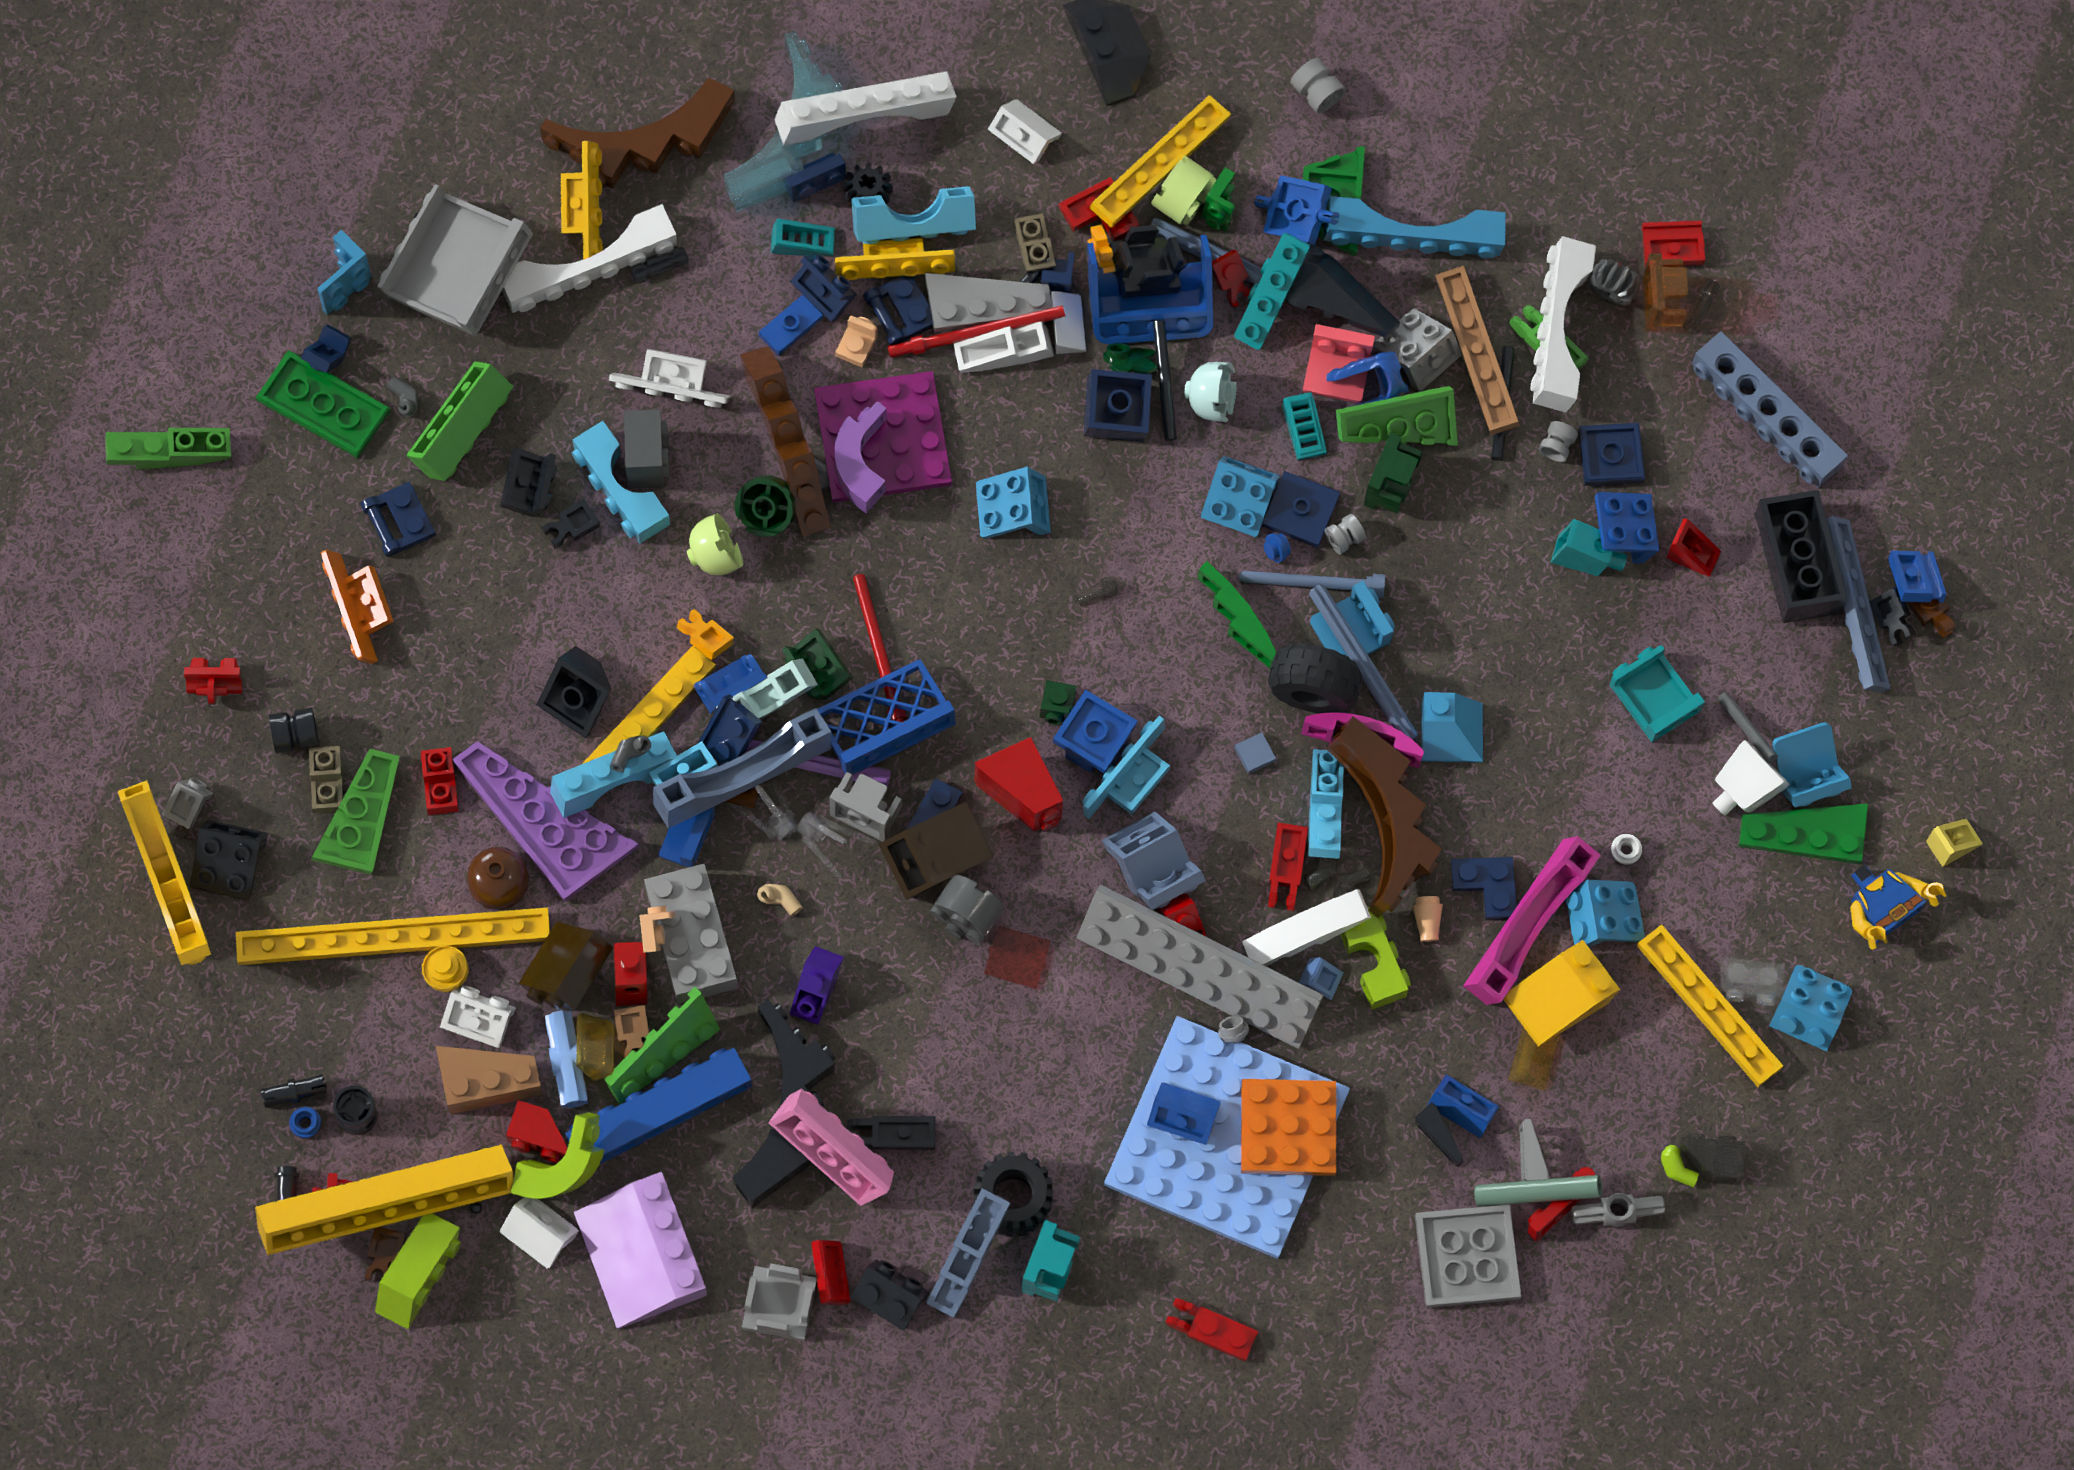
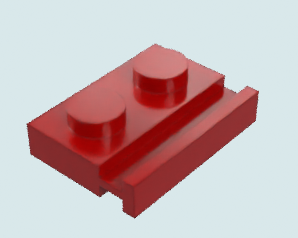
[1641,221,1706,267]

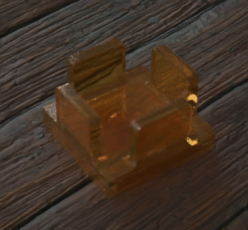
[1642,253,1688,332]

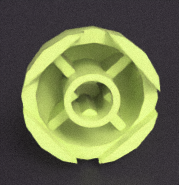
[687,513,743,576]

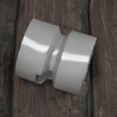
[1290,57,1346,114]

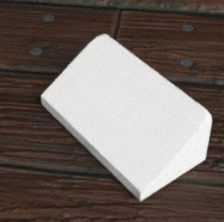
[1051,291,1086,354]

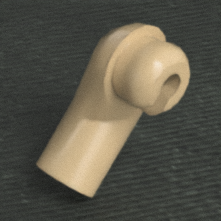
[757,884,803,917]

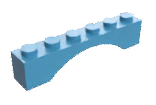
[1323,196,1505,259]

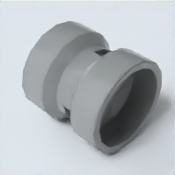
[1539,421,1578,462]
[1324,514,1366,555]

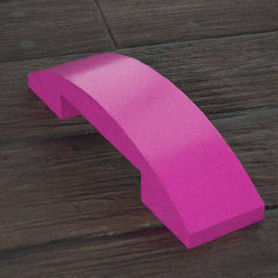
[1301,713,1424,768]

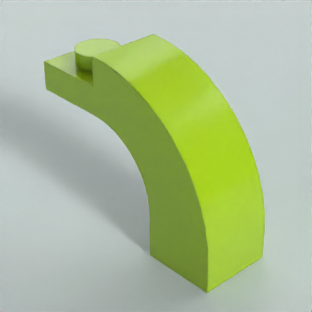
[511,1112,604,1199]

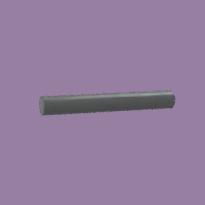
[1718,692,1778,763]

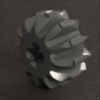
[1588,259,1642,305]

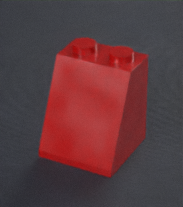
[974,737,1063,831]

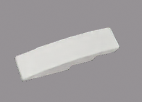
[1242,889,1371,966]

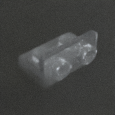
[1718,957,1784,1006]

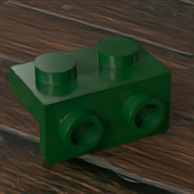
[782,629,853,700]

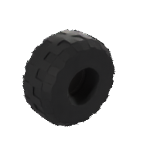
[1268,643,1362,714]

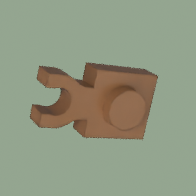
[614,1005,650,1057]

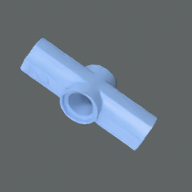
[545,1010,588,1108]

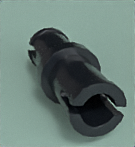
[261,1074,327,1108]

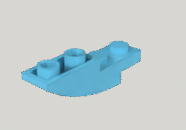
[1308,749,1344,859]

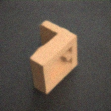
[835,316,877,368]
[640,906,675,953]

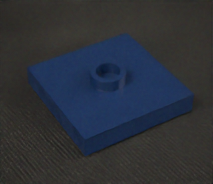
[1578,423,1645,486]
[1262,471,1340,548]

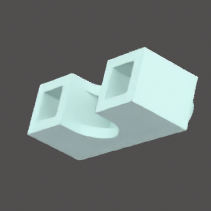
[716,658,818,720]

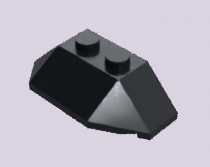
[1063,0,1151,106]

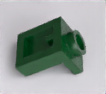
[1039,680,1077,725]

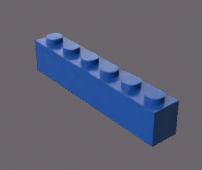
[565,1048,752,1165]

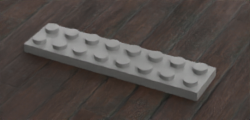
[1076,884,1324,1049]

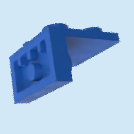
[1595,492,1659,563]

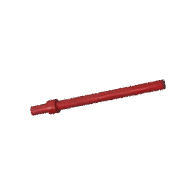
[888,305,1066,358]
[853,574,907,722]

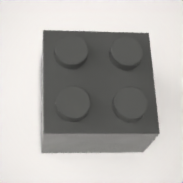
[624,409,670,489]

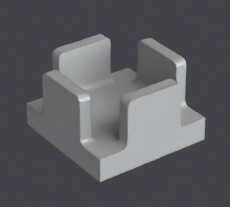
[829,772,902,842]
[742,1264,817,1341]

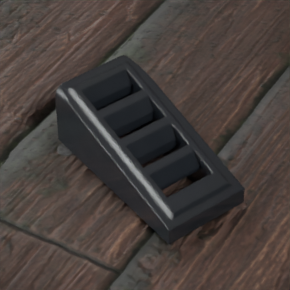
[1415,1102,1463,1167]

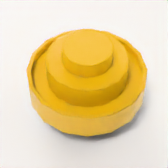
[422,945,469,992]

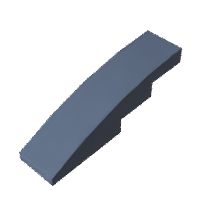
[926,1188,1011,1318]

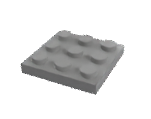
[1415,1204,1521,1308]

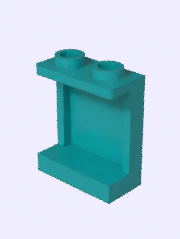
[1609,645,1705,743]

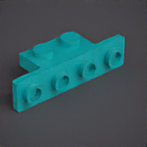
[1234,233,1310,350]

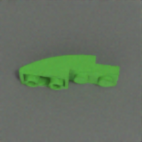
[105,428,231,469]

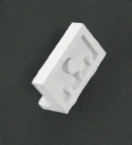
[440,986,516,1048]

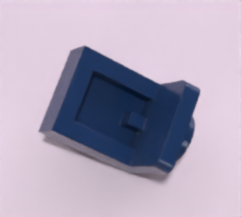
[301,325,351,373]

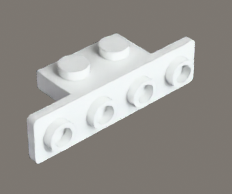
[609,349,731,408]

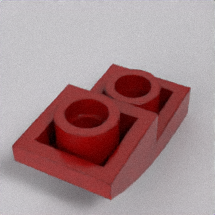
[421,747,459,816]

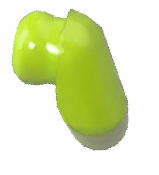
[1661,1145,1699,1188]

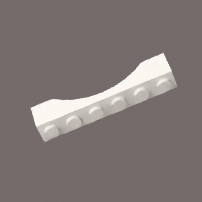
[775,72,956,145]
[502,204,677,313]
[1530,236,1596,412]

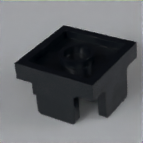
[1109,225,1184,298]

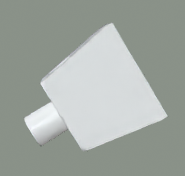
[1713,740,1790,816]

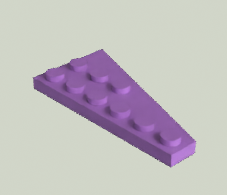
[452,742,639,902]

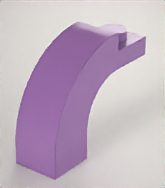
[835,401,887,513]

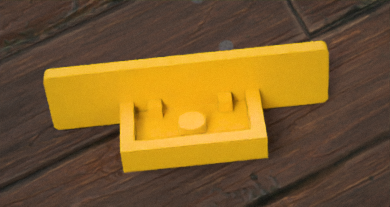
[561,141,603,260]
[835,238,955,280]

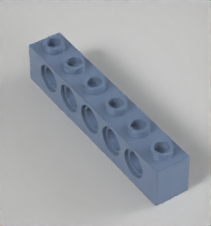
[1692,331,1848,488]

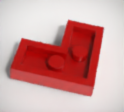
[1059,177,1140,242]

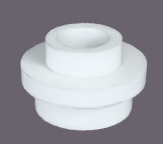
[1611,834,1642,865]

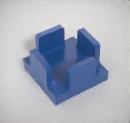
[1053,689,1138,774]

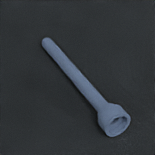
[1239,571,1385,599]

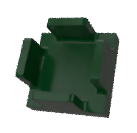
[1363,432,1423,514]

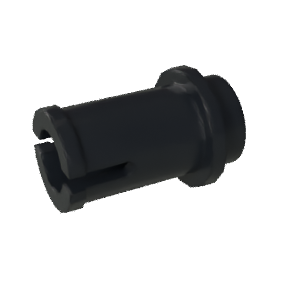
[274,1166,300,1201]

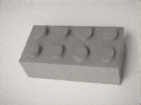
[644,864,738,1005]

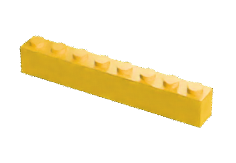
[256,1145,513,1255]

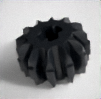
[842,161,893,204]

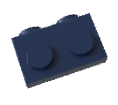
[781,153,846,203]
[790,254,857,322]

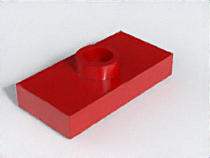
[811,1240,851,1305]

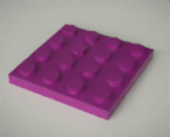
[814,371,952,503]

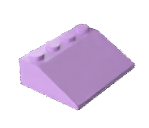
[574,1172,707,1329]

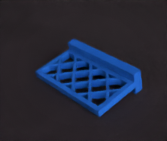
[817,659,956,775]

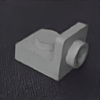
[162,778,213,829]

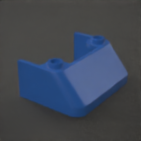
[1087,235,1213,344]

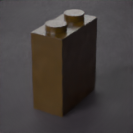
[518,921,613,1011]

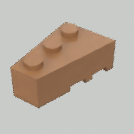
[436,1046,543,1114]

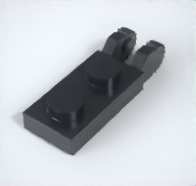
[847,1116,935,1150]

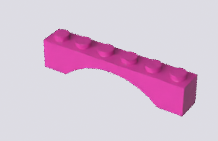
[1463,836,1601,1005]

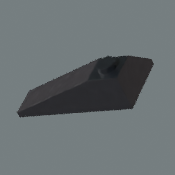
[1285,245,1401,338]

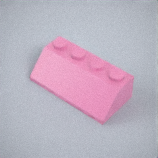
[768,1088,894,1206]

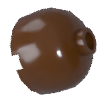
[466,847,529,910]

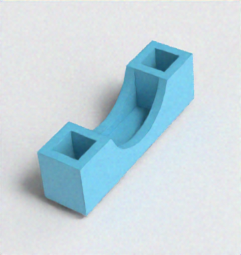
[852,186,976,244]
[571,421,670,544]
[550,731,677,818]

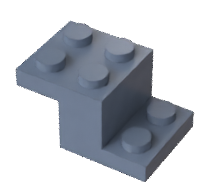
[1102,811,1206,910]

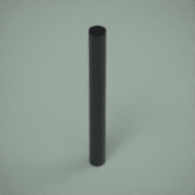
[1153,321,1177,441]
[1491,346,1515,461]

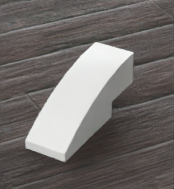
[954,321,1054,373]

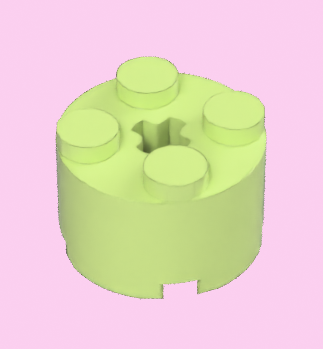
[1151,155,1217,226]

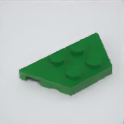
[1303,146,1365,256]

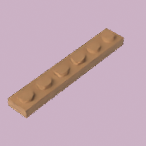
[1435,266,1519,435]

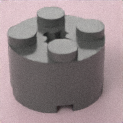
[929,875,1004,946]

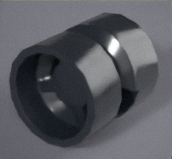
[269,707,319,754]
[333,1086,378,1135]

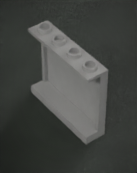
[377,184,533,336]

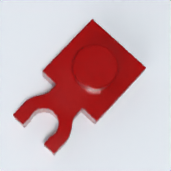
[1212,249,1251,308]

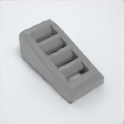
[1519,1119,1550,1181]

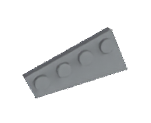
[925,273,1053,333]

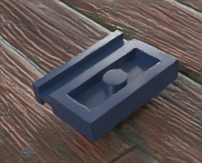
[697,694,762,765]

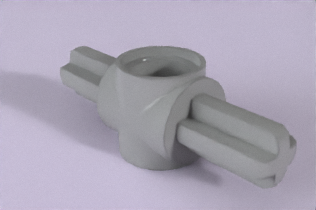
[1571,1193,1665,1227]

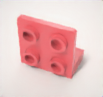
[1303,324,1375,403]

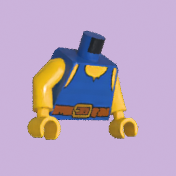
[1850,865,1947,949]

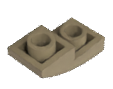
[1014,213,1056,273]
[309,746,343,814]

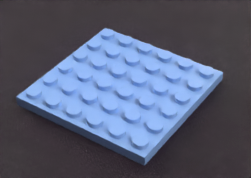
[1104,1016,1350,1259]

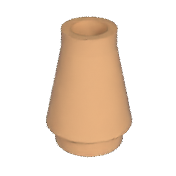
[1412,896,1443,942]

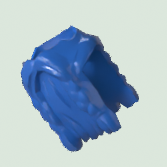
[1326,352,1409,407]

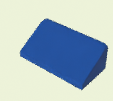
[1427,1075,1500,1138]

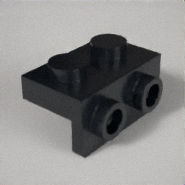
[500,448,557,517]
[850,1259,929,1331]

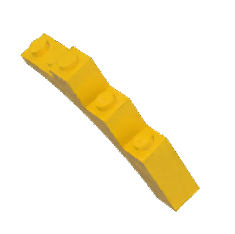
[118,780,211,966]

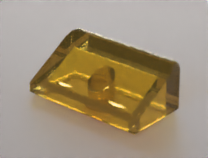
[576,1013,614,1081]
[1508,1027,1560,1090]

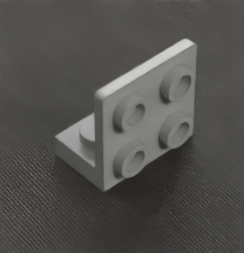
[1373,309,1462,392]

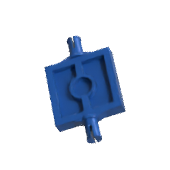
[1254,175,1339,245]

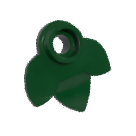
[1103,343,1157,374]

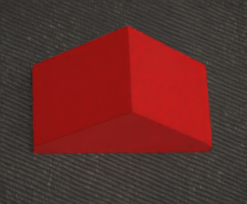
[1666,518,1721,577]

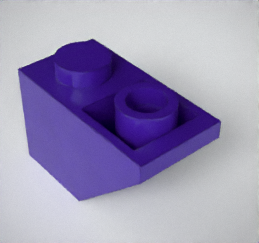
[789,946,844,1025]

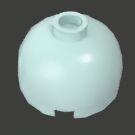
[1185,362,1237,422]

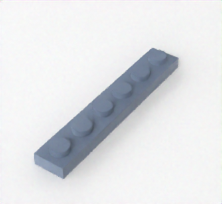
[1826,516,1891,693]

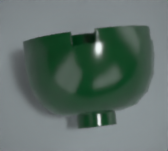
[734,475,796,537]

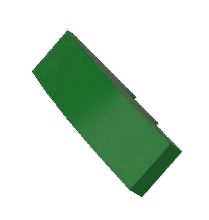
[1197,561,1276,669]

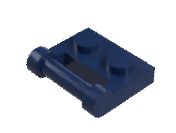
[863,275,934,346]
[360,481,436,557]

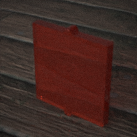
[984,926,1051,989]

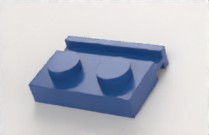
[1888,551,1946,603]

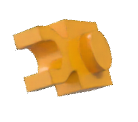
[1087,225,1115,274]
[677,609,734,661]

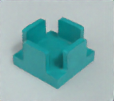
[1022,1220,1080,1302]

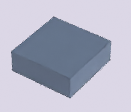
[1234,732,1276,774]

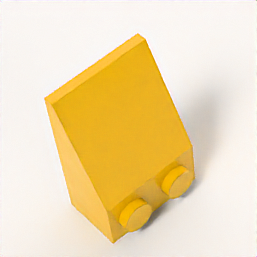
[1503,940,1620,1047]

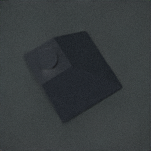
[536,646,612,738]

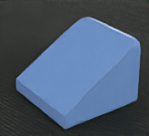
[1298,957,1344,1000]

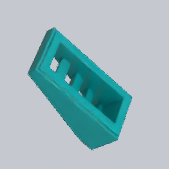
[771,218,835,257]
[1282,392,1327,461]

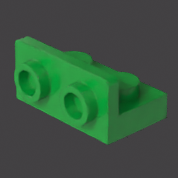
[1201,167,1236,232]

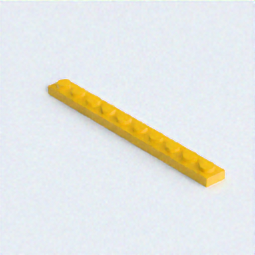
[236,908,550,965]

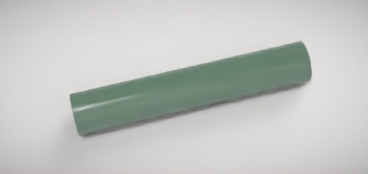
[1475,1175,1603,1207]

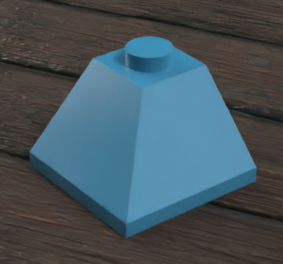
[1421,692,1483,763]

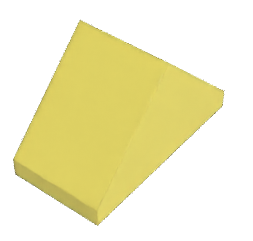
[1926,819,1983,867]

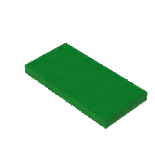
[255,350,391,459]

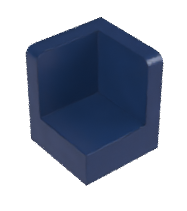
[1041,252,1075,293]

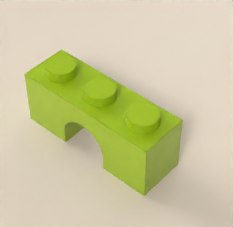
[1340,907,1411,1010]

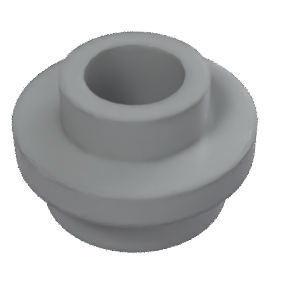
[1218,1016,1249,1043]

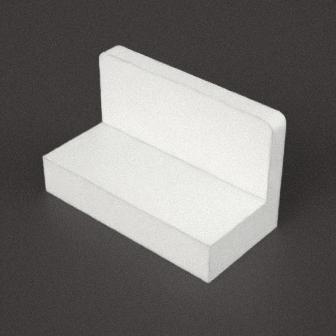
[988,99,1062,164]
[500,1197,579,1268]

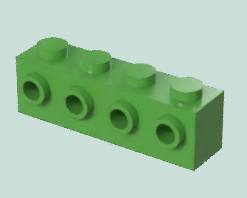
[406,361,514,481]

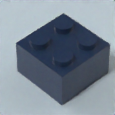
[1083,369,1152,441]

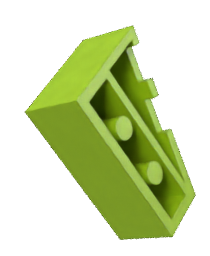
[375,1213,461,1330]

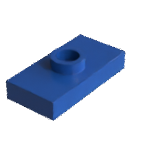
[758,295,823,356]

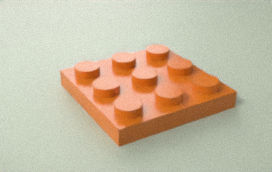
[1241,1079,1336,1176]

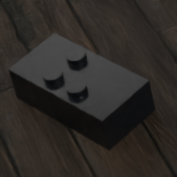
[1755,490,1847,623]

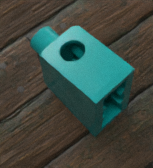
[1550,519,1628,576]

